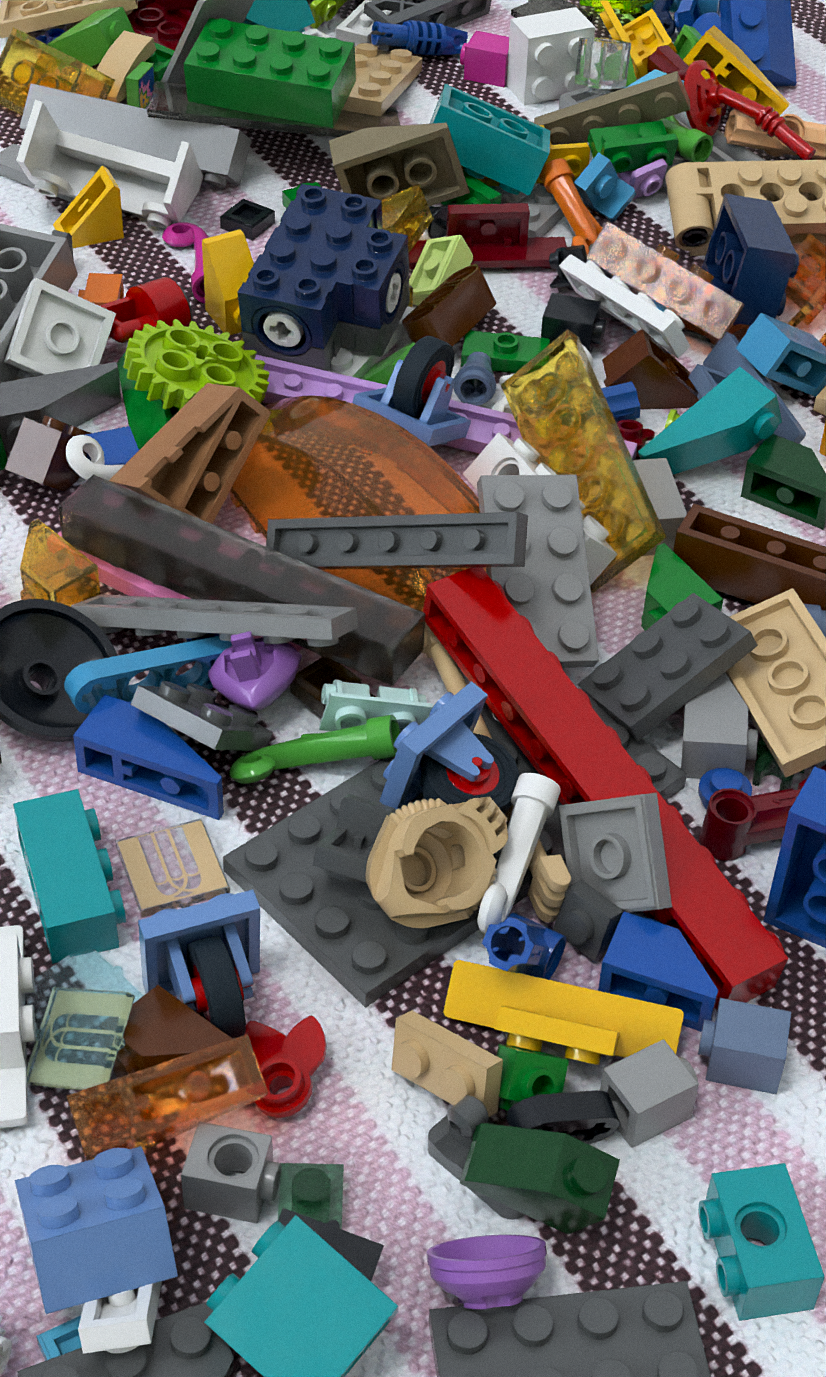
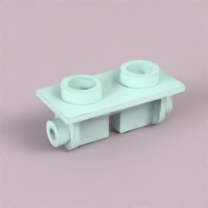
[319,679,433,733]

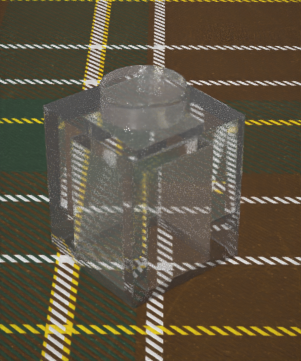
[575,38,631,95]

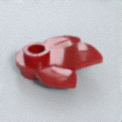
[220,1015,327,1118]

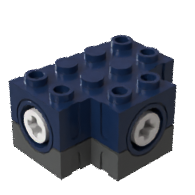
[238,184,410,371]

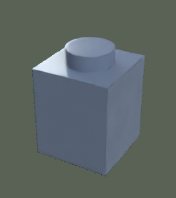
[698,998,791,1095]

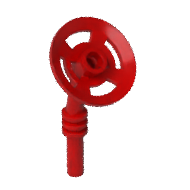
[684,60,816,160]

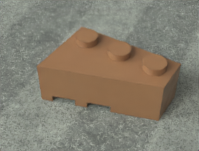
[108,383,271,535]

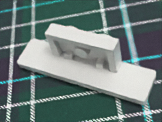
[0,925,36,1128]

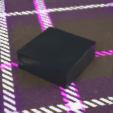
[220,199,275,241]

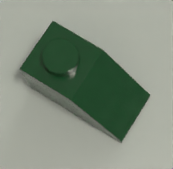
[740,434,826,530]
[459,1123,620,1235]

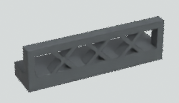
[363,0,491,52]

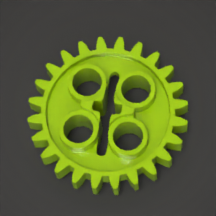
[123,319,269,410]

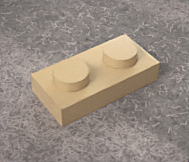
[391,1010,503,1117]

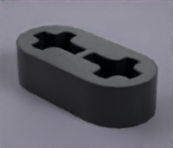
[505,1090,620,1144]

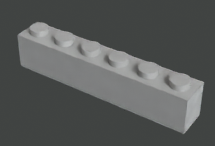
[19,83,252,187]

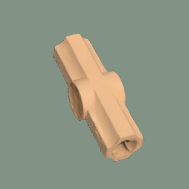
[724,109,826,160]

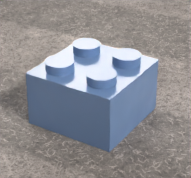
[15,1146,178,1314]

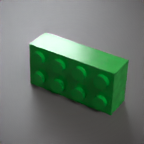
[183,17,356,128]

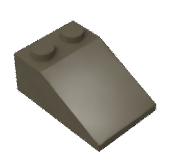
[329,123,470,222]

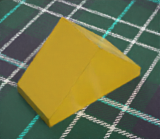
[53,165,124,248]

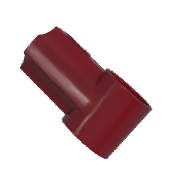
[699,788,801,860]

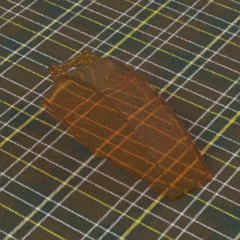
[230,396,486,657]

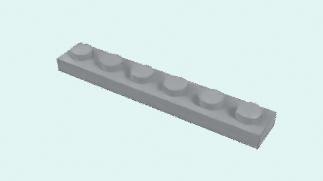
[71,594,358,647]

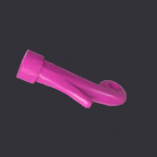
[162,222,209,303]

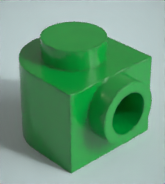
[496,1044,569,1110]

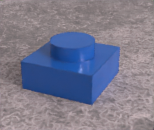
[674,0,702,33]

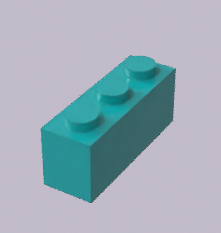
[13,789,126,964]

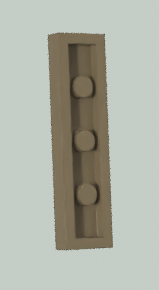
[534,71,690,145]

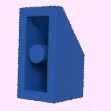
[598,911,718,1032]

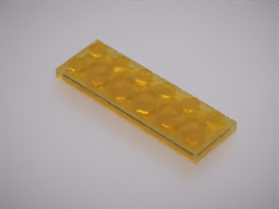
[501,330,667,593]

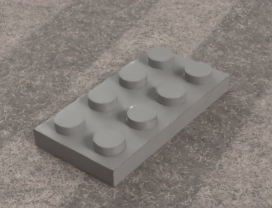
[477,475,599,668]

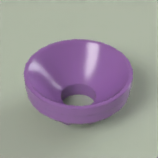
[427,1235,547,1309]

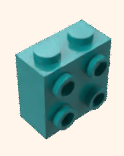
[204,1215,399,1377]

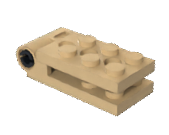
[665,159,826,256]

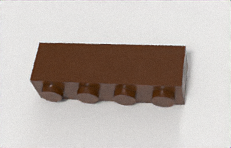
[673,504,826,610]

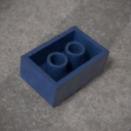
[702,193,799,327]

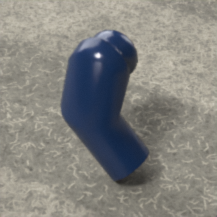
[651,0,676,37]

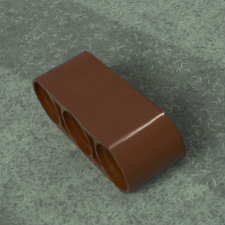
[402,264,496,347]

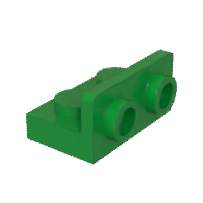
[587,120,679,173]

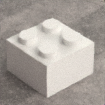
[506,7,595,105]

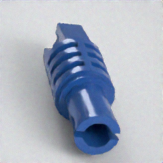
[371,20,468,56]

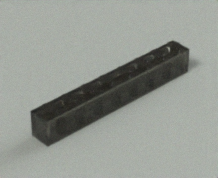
[58,474,425,686]

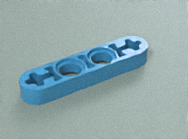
[64,636,233,714]

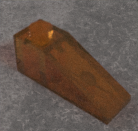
[67,1034,268,1161]

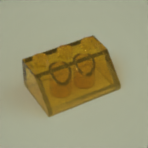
[0,27,115,116]

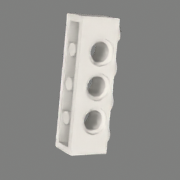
[463,432,618,585]

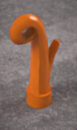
[539,158,603,259]

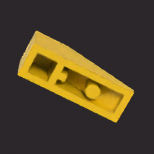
[683,25,790,115]

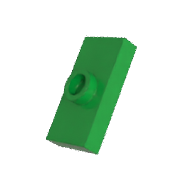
[461,330,550,373]

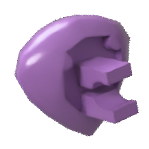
[208,631,302,711]

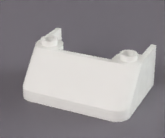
[16,100,203,229]

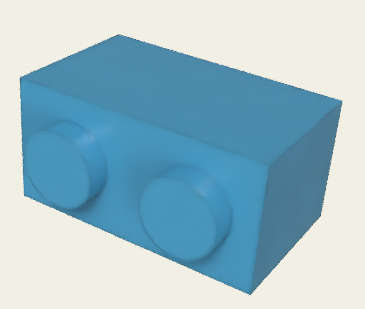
[736,313,826,397]

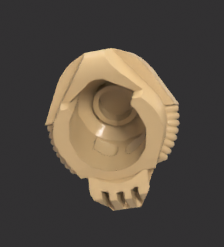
[366,796,508,928]

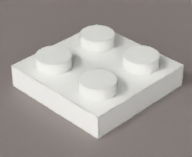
[4,278,116,376]

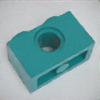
[698,1163,825,1321]

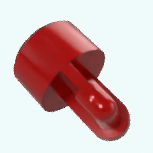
[99,277,192,343]

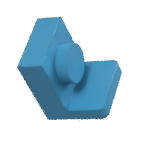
[574,152,636,222]

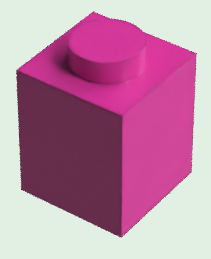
[460,31,509,87]

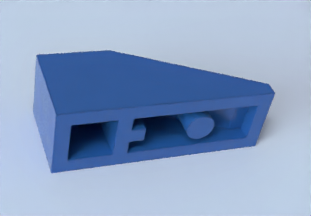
[73,694,224,820]

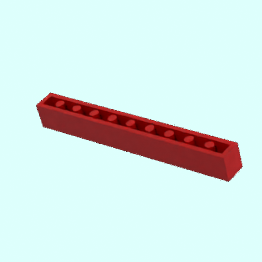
[422,568,788,1010]

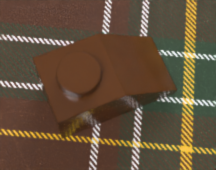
[602,329,699,409]
[103,985,246,1096]

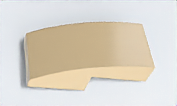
[88,30,156,103]

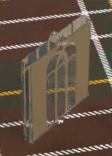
[115,818,230,918]

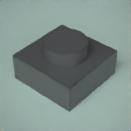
[553,880,623,962]

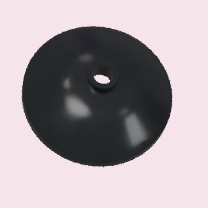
[0,599,118,742]

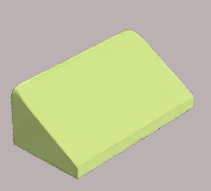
[409,235,473,306]

